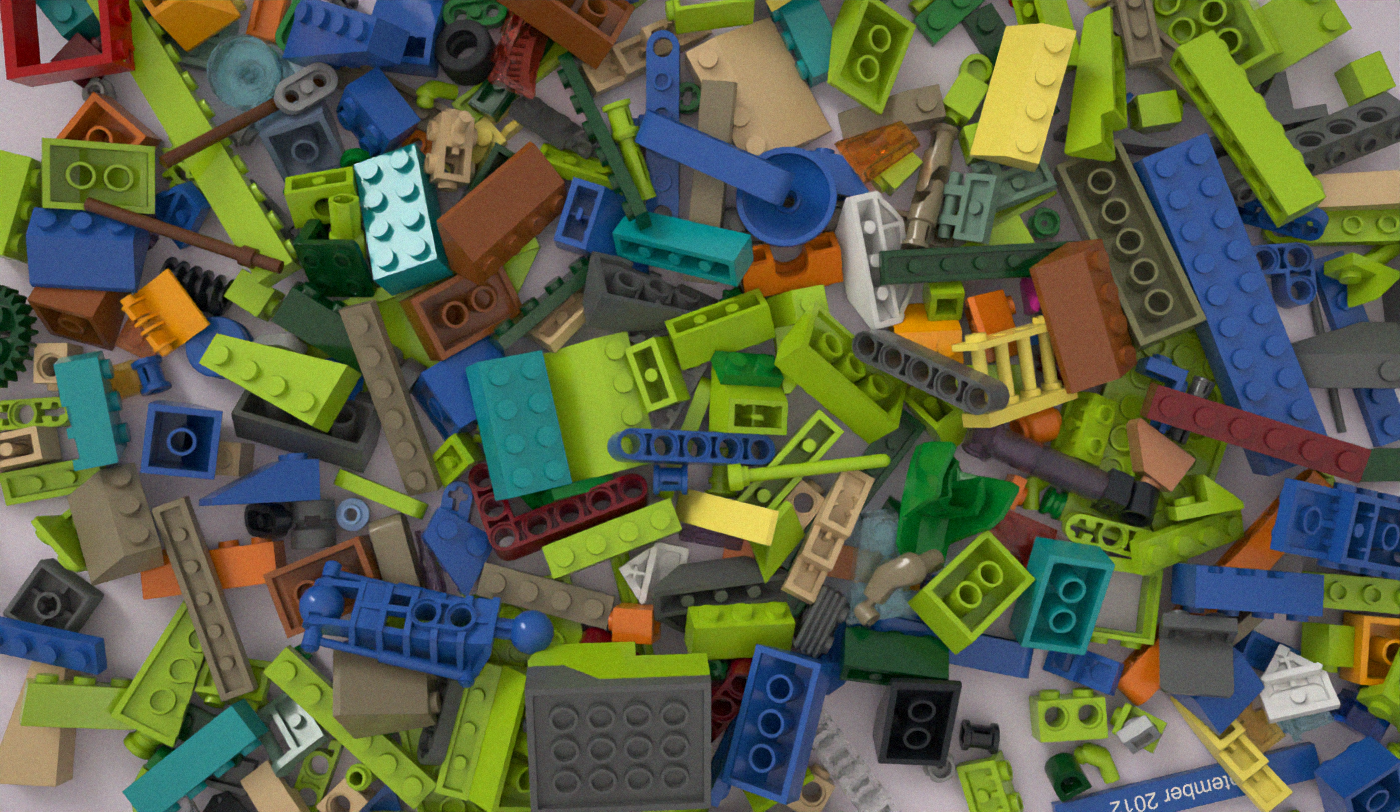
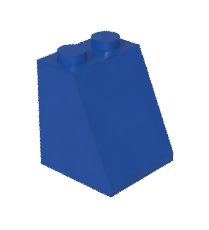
[411,335,506,441]
[140,400,223,480]

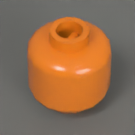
[1009,407,1062,447]

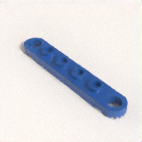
[646,30,681,218]

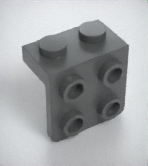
[1159,610,1238,699]

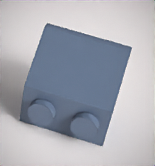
[259,99,345,183]

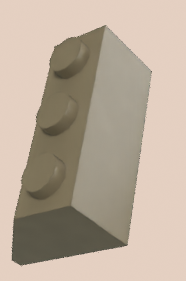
[67,462,164,586]

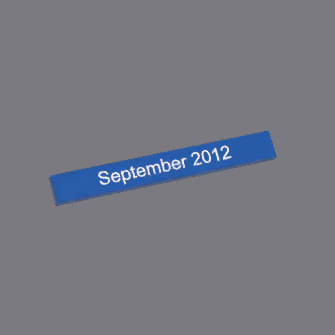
[1051,741,1320,812]

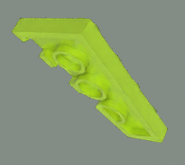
[110,600,205,748]

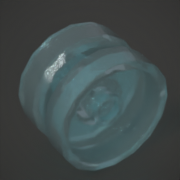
[207,34,295,112]

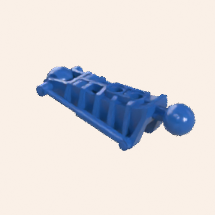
[299,560,554,688]

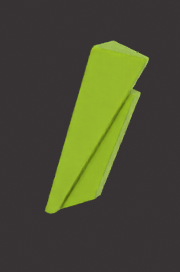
[1064,6,1128,162]

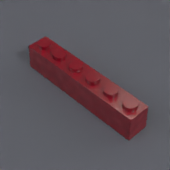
[1139,382,1372,483]

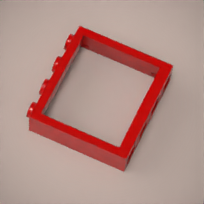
[0,0,135,87]

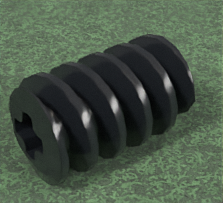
[159,256,235,316]

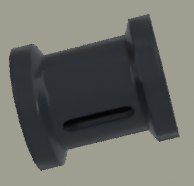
[959,719,1000,754]

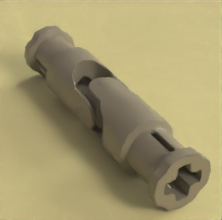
[901,123,959,250]

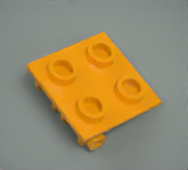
[120,268,210,357]

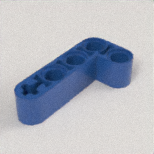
[1252,242,1317,309]

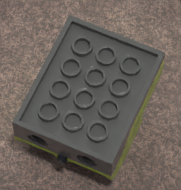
[523,642,711,812]

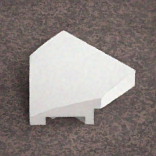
[618,541,689,605]
[1258,644,1341,724]

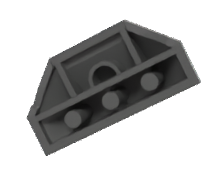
[652,556,788,634]

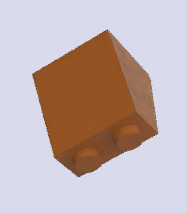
[27,287,131,351]

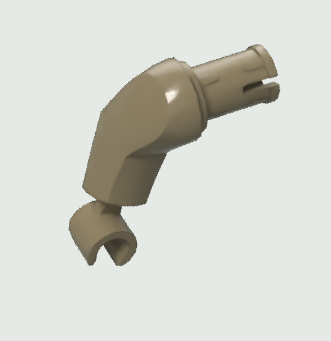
[854,549,945,626]

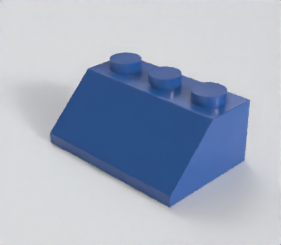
[26,207,151,293]

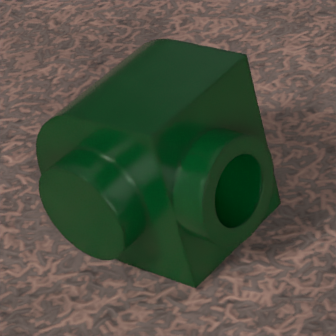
[1044,753,1092,803]

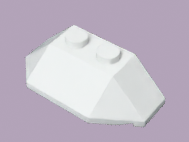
[835,191,915,330]

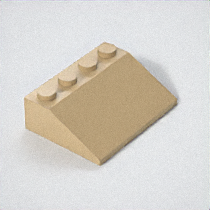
[685,17,832,156]

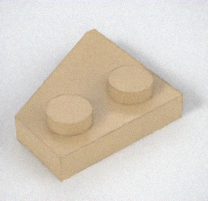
[524,291,586,353]

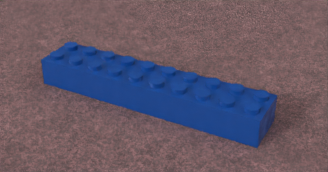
[1132,133,1328,477]

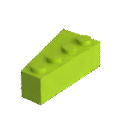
[199,333,362,433]

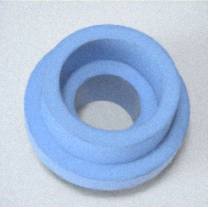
[336,498,370,531]

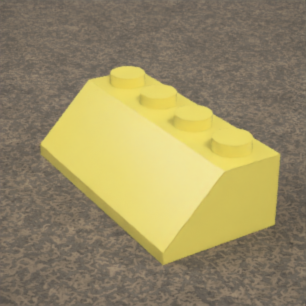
[969,23,1077,172]

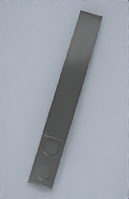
[1053,71,1329,156]

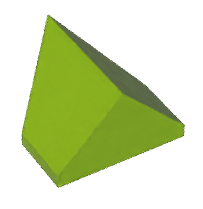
[747,500,805,584]

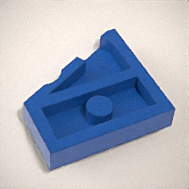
[421,507,493,597]

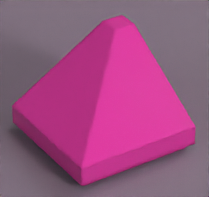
[1019,278,1041,316]

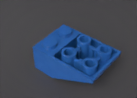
[371,0,448,78]

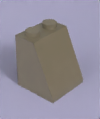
[333,648,441,739]

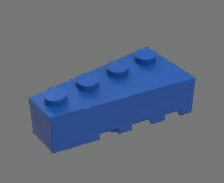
[1171,563,1324,622]

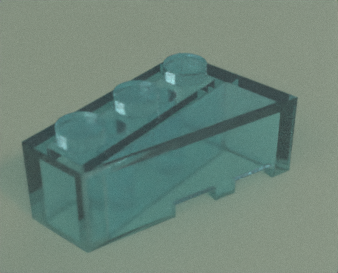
[845,508,915,625]

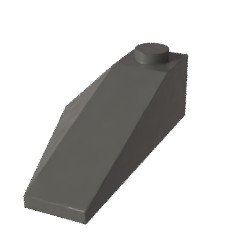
[582,251,718,332]
[1291,322,1400,389]

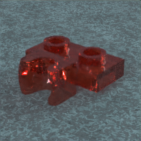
[989,510,1058,568]

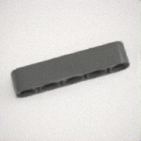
[852,329,1010,415]

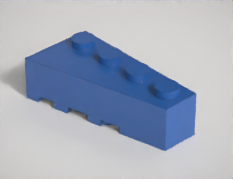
[282,0,410,70]

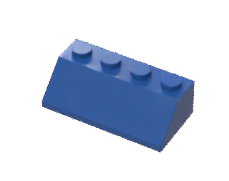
[721,644,833,805]

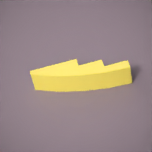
[675,489,779,546]
[1169,696,1293,812]

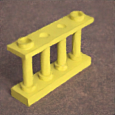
[951,315,1078,428]

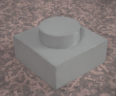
[1116,715,1162,754]

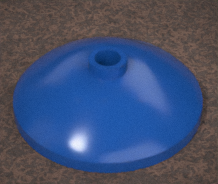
[736,147,837,248]

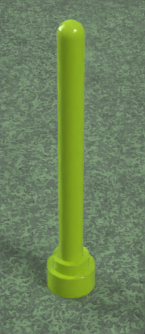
[727,454,891,492]

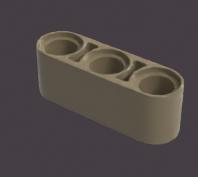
[369,512,427,589]

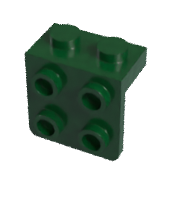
[292,219,377,297]

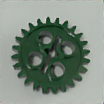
[0,285,39,388]

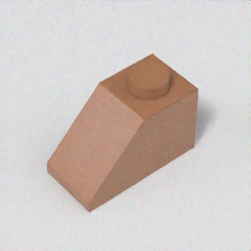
[1126,418,1196,492]

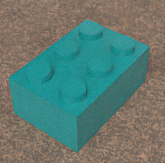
[1009,537,1115,656]

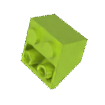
[708,365,788,435]

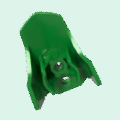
[896,441,1020,568]

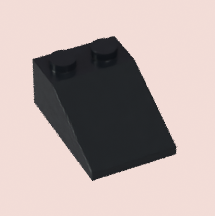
[873,678,962,766]

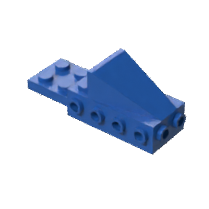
[1270,478,1400,581]

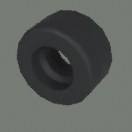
[434,19,499,86]

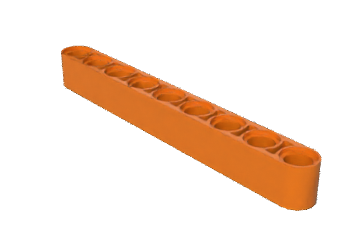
[1117,468,1333,706]

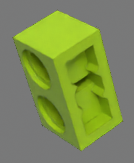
[1029,687,1108,743]

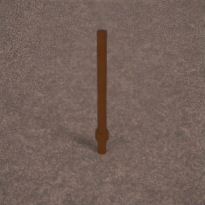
[159,79,325,169]
[84,197,284,274]

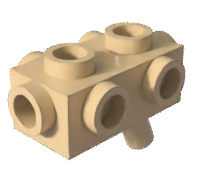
[424,109,478,193]

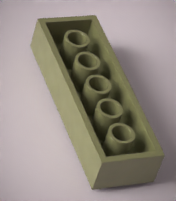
[1053,138,1207,353]

